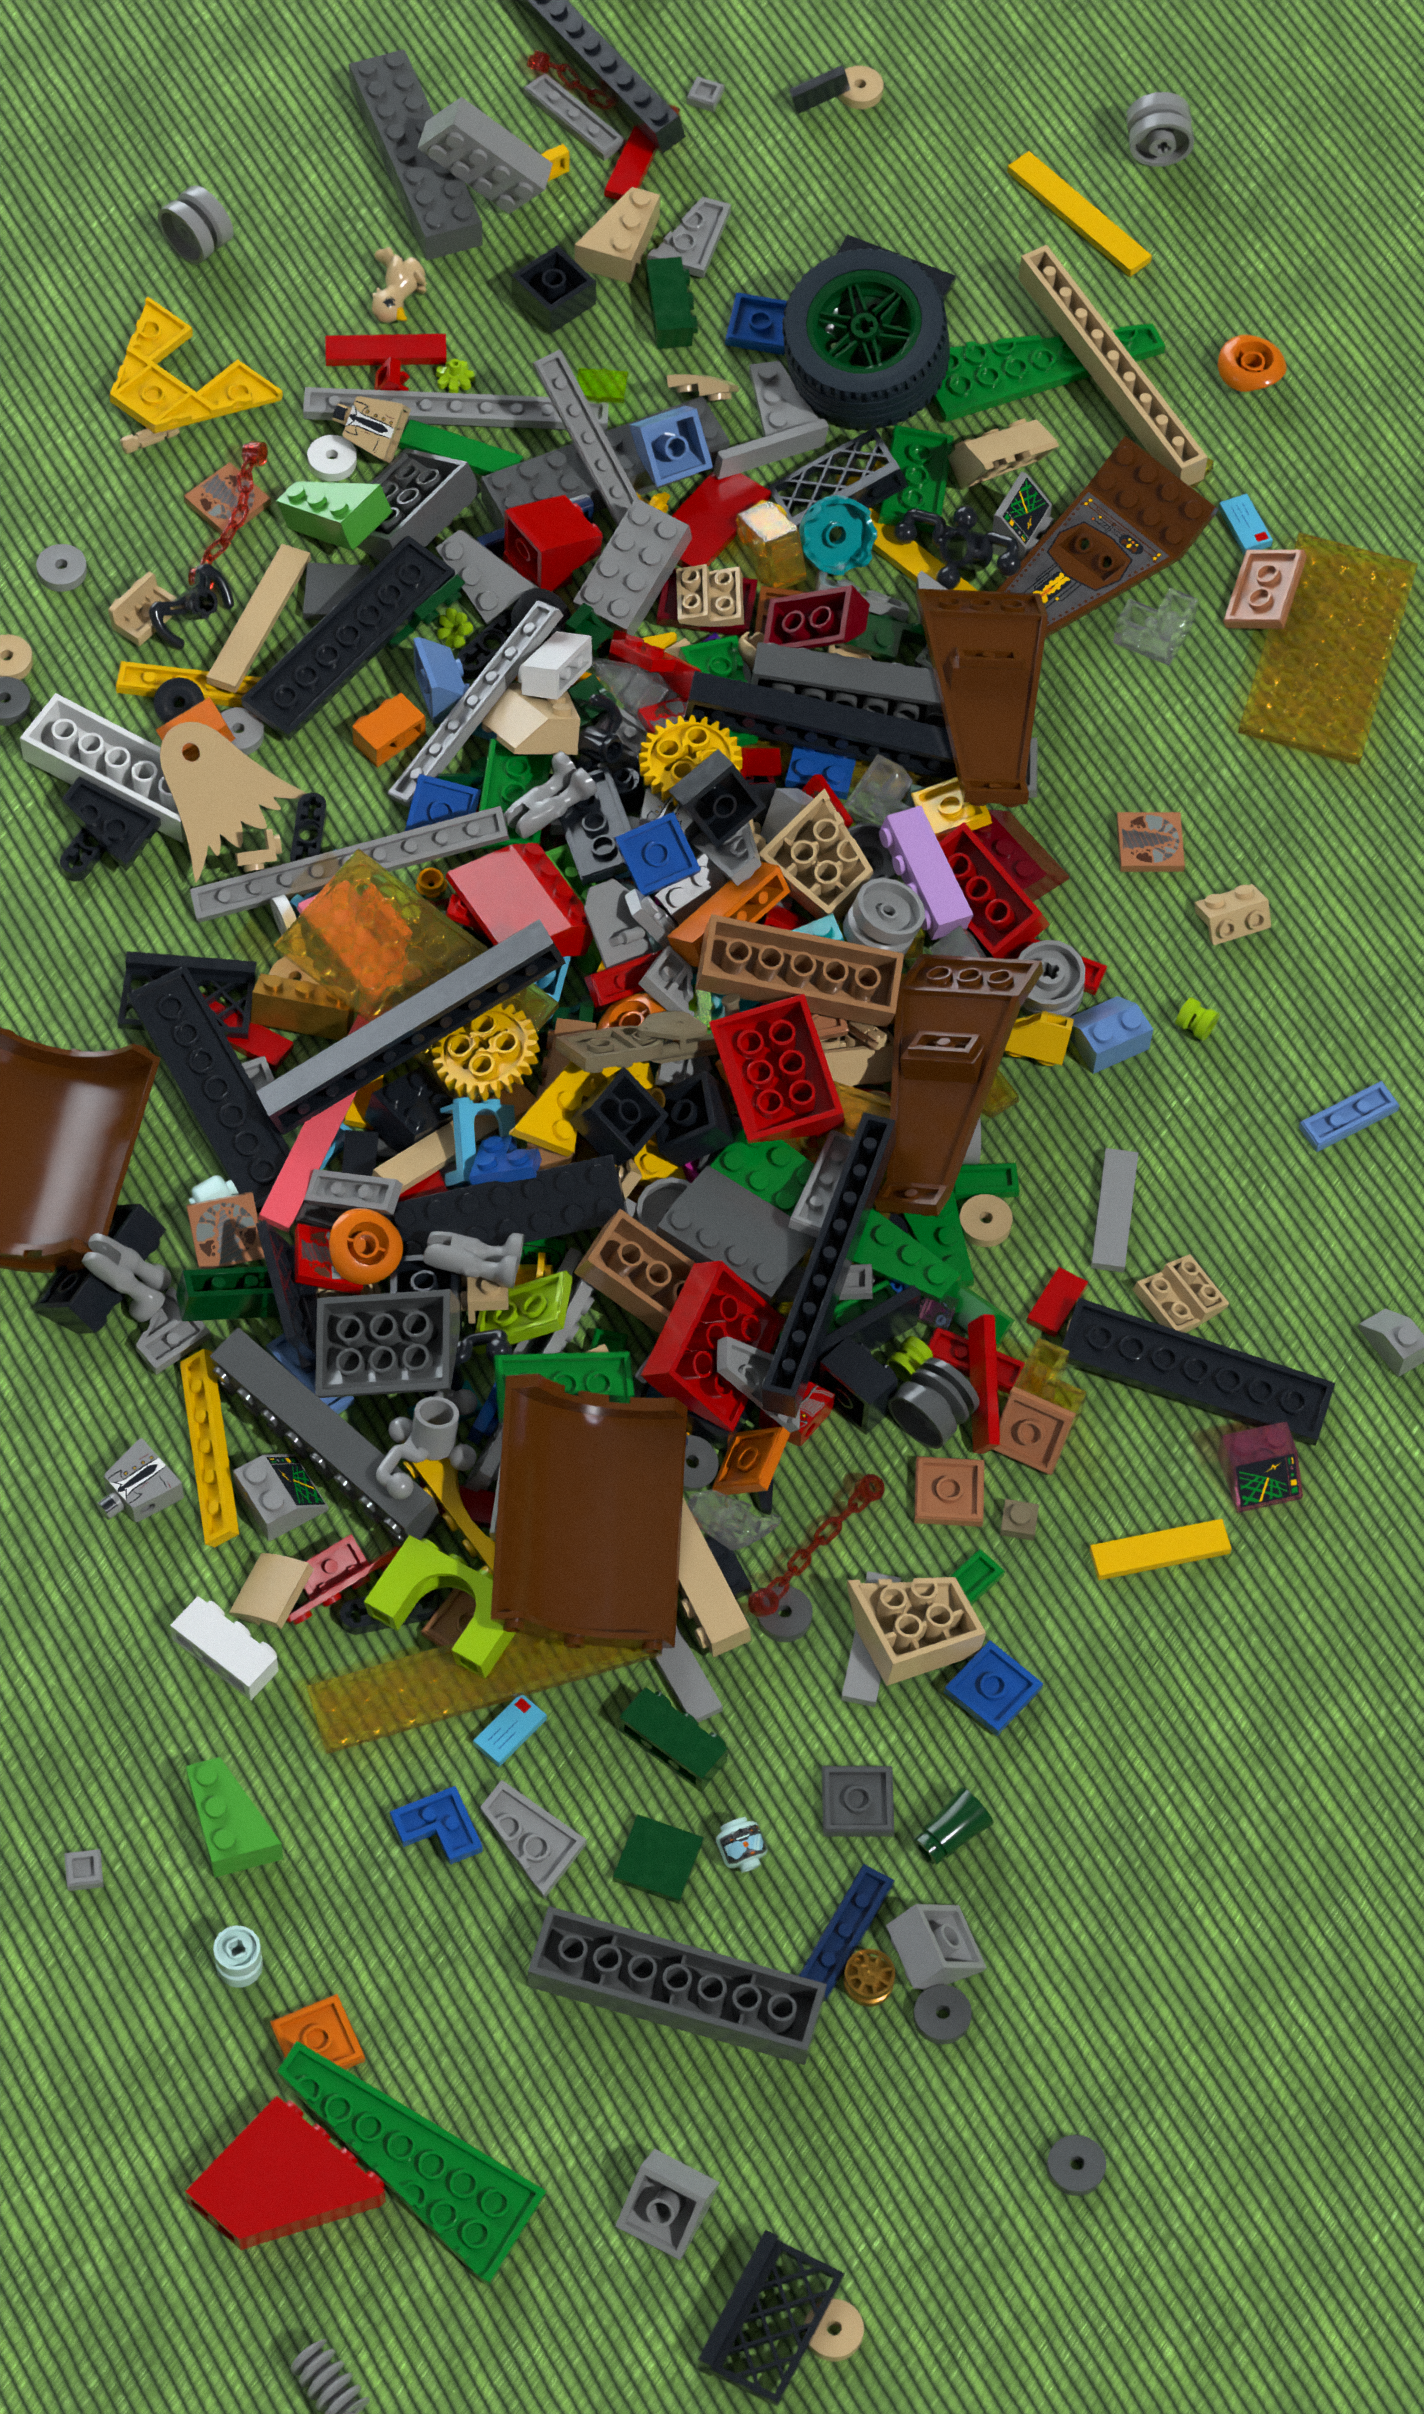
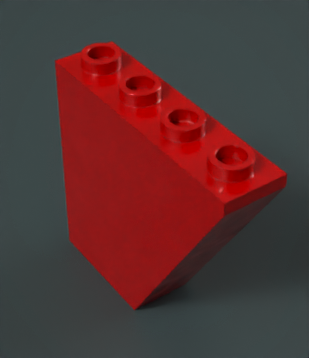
[185,2096,386,2250]

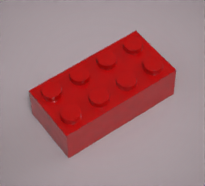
[939,822,1050,959]

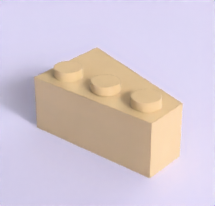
[575,187,660,284]

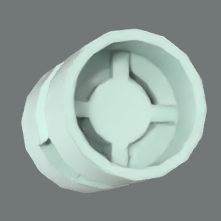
[213,1926,263,1988]

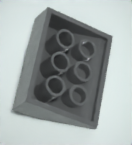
[357,448,482,562]
[655,1165,817,1306]
[315,1289,460,1398]

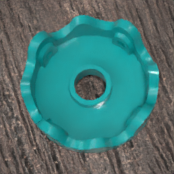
[798,495,877,575]

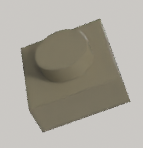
[1000,1499,1039,1541]

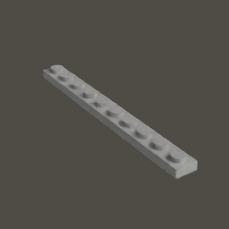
[303,387,609,431]
[190,806,510,923]

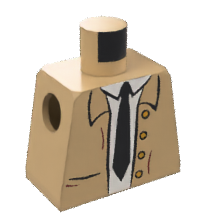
[333,396,411,463]

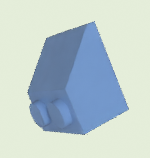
[629,405,713,487]
[413,637,470,724]
[1069,996,1153,1074]

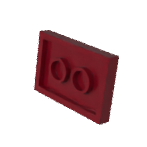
[657,568,758,637]

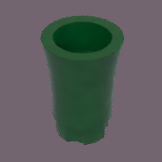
[913,1787,994,1865]

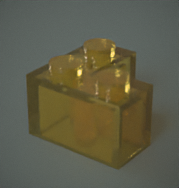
[737,501,807,589]
[1013,1338,1087,1437]

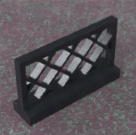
[767,427,909,542]
[117,951,258,1039]
[256,1220,320,1374]
[698,2230,845,2407]

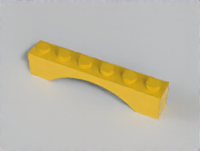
[890,973,1074,1066]
[403,1458,495,1575]

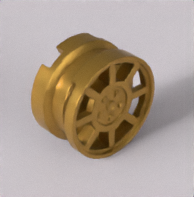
[844,1949,895,2007]

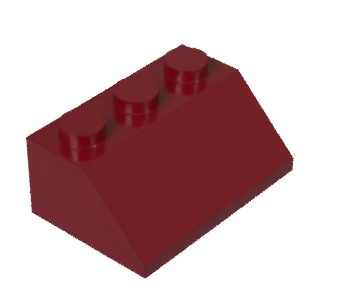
[763,585,870,649]
[972,809,1069,902]

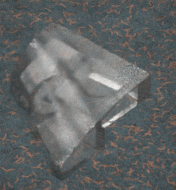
[687,1489,781,1551]

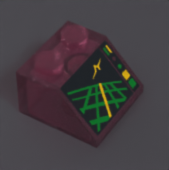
[1217,1421,1303,1513]

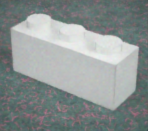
[518,631,592,700]
[170,1596,278,1701]

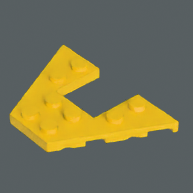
[110,297,283,434]
[509,1061,686,1187]

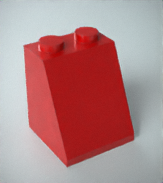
[504,495,603,589]

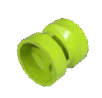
[1175,997,1220,1041]
[886,1336,933,1382]

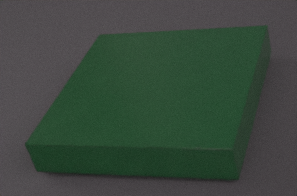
[613,1814,704,1904]

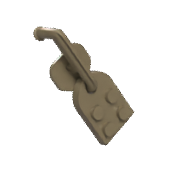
[556,994,740,1073]

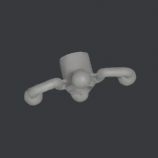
[376,1389,478,1500]

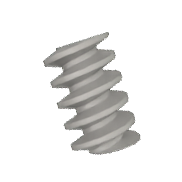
[290,2339,370,2414]

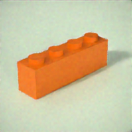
[667,862,791,967]

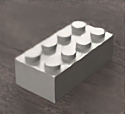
[417,97,553,214]
[573,497,692,636]

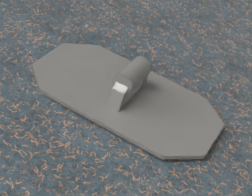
[584,879,654,994]

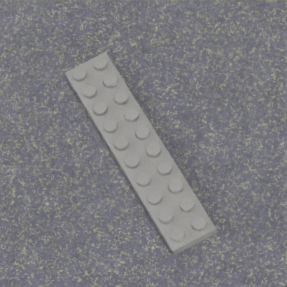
[464,1198,637,1492]

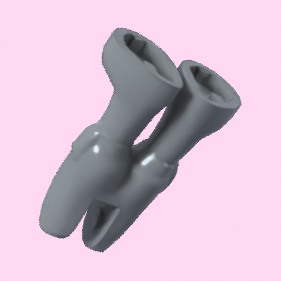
[504,751,598,839]
[423,1231,524,1289]
[82,1233,171,1322]

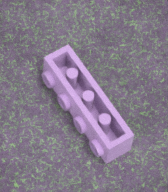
[879,805,973,940]

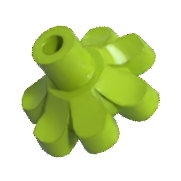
[435,359,475,393]
[437,608,473,649]

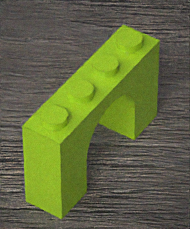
[364,1535,516,1679]

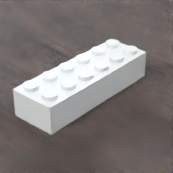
[20,693,186,843]

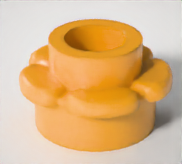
[415,868,447,898]

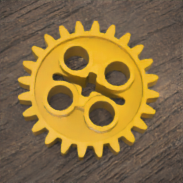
[639,715,743,806]
[432,1003,540,1101]

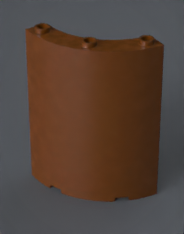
[0,1027,160,1273]
[490,1373,688,1654]

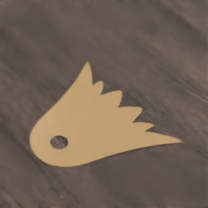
[160,722,307,882]

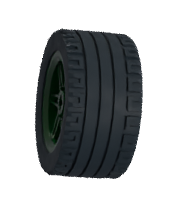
[782,249,950,430]

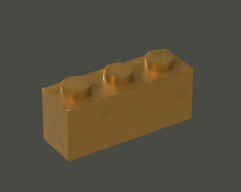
[251,973,356,1041]

